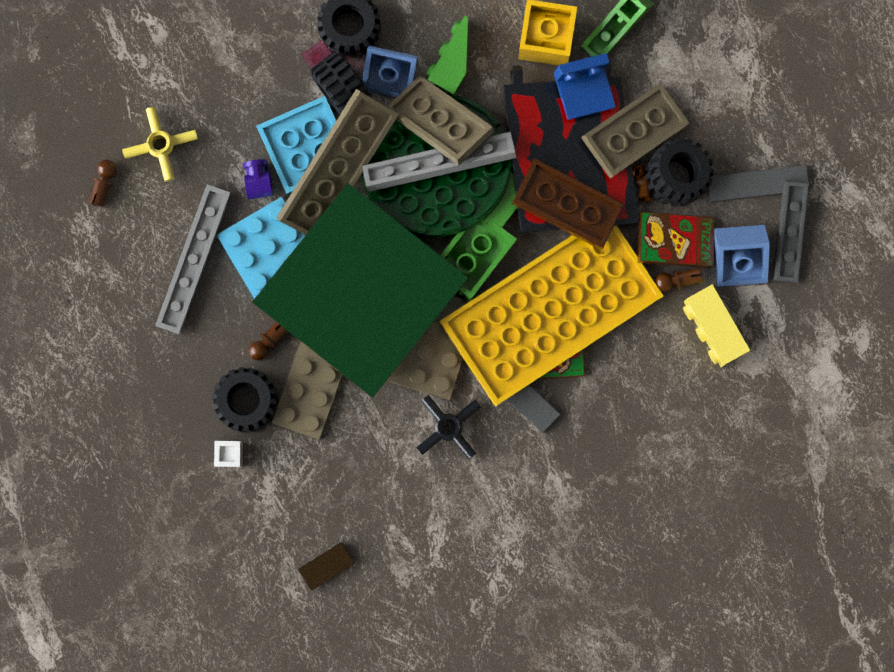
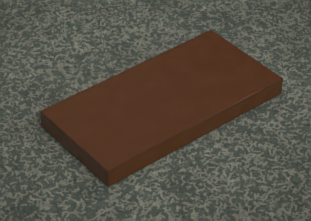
[511,158,624,250]

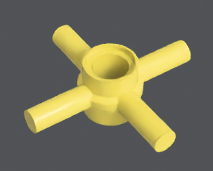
[122,107,198,182]

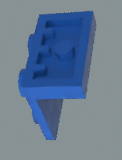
[554,53,615,120]

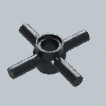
[416,395,481,460]

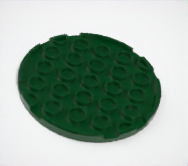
[361,94,512,237]

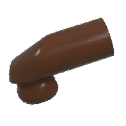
[632,164,652,202]

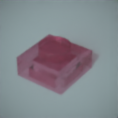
[301,40,331,68]

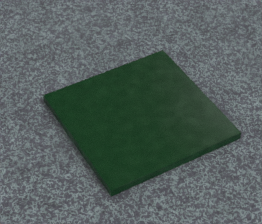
[252,183,468,398]

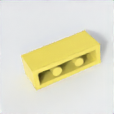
[683,284,750,367]

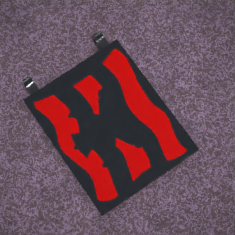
[503,61,639,233]

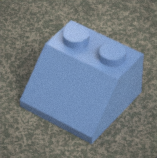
[714,225,769,287]

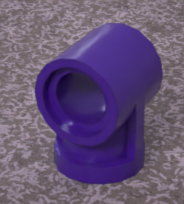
[243,159,273,200]

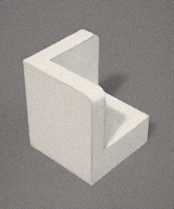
[214,441,243,468]

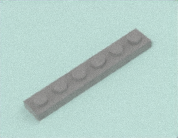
[362,132,516,192]
[155,184,231,335]

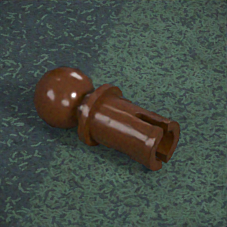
[88,160,117,208]
[654,267,703,293]
[249,322,288,361]

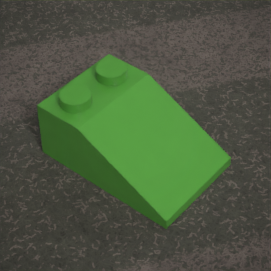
[440,217,517,302]

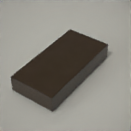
[298,542,355,591]

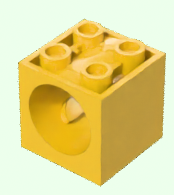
[518,0,577,66]

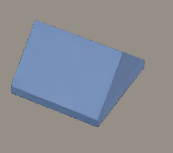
[362,46,418,97]

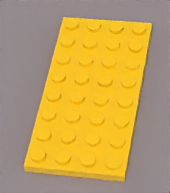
[440,226,663,407]

